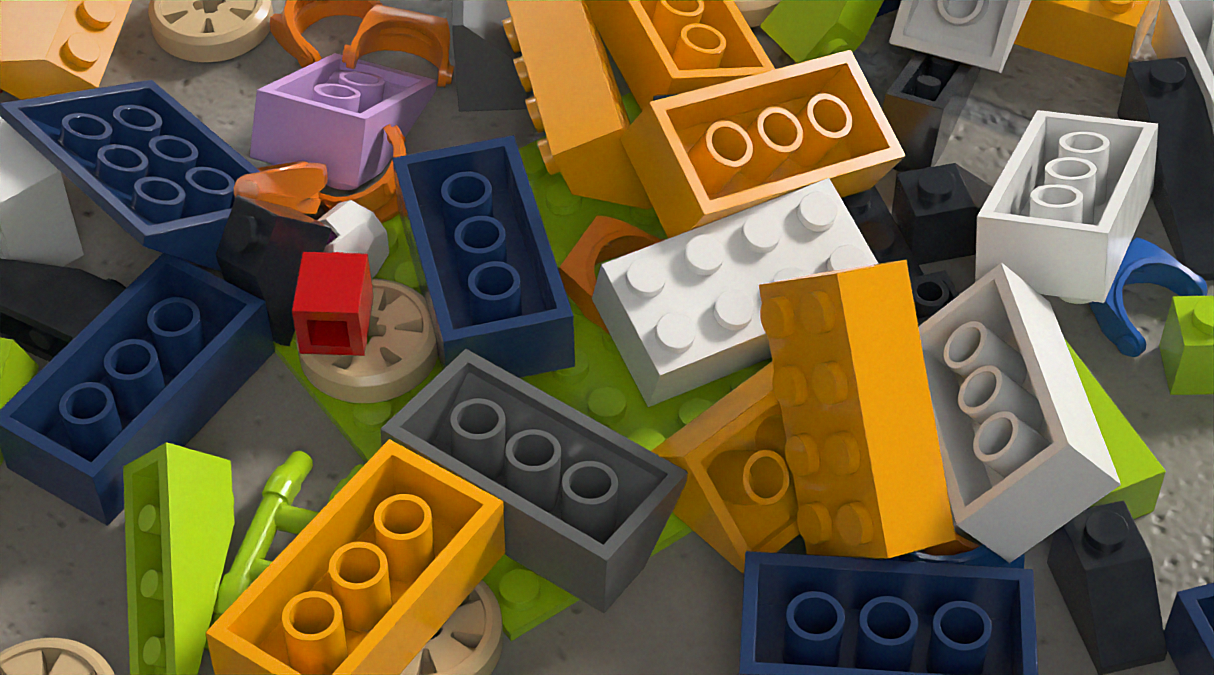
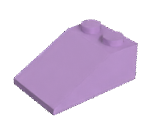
[250,53,437,190]

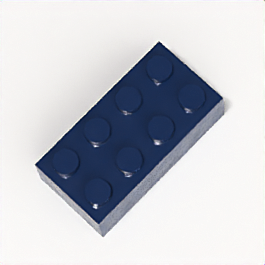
[392,135,575,378]
[0,253,275,526]
[738,551,1038,675]

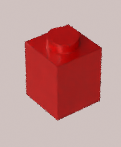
[292,252,374,356]

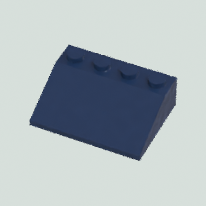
[0,80,260,271]

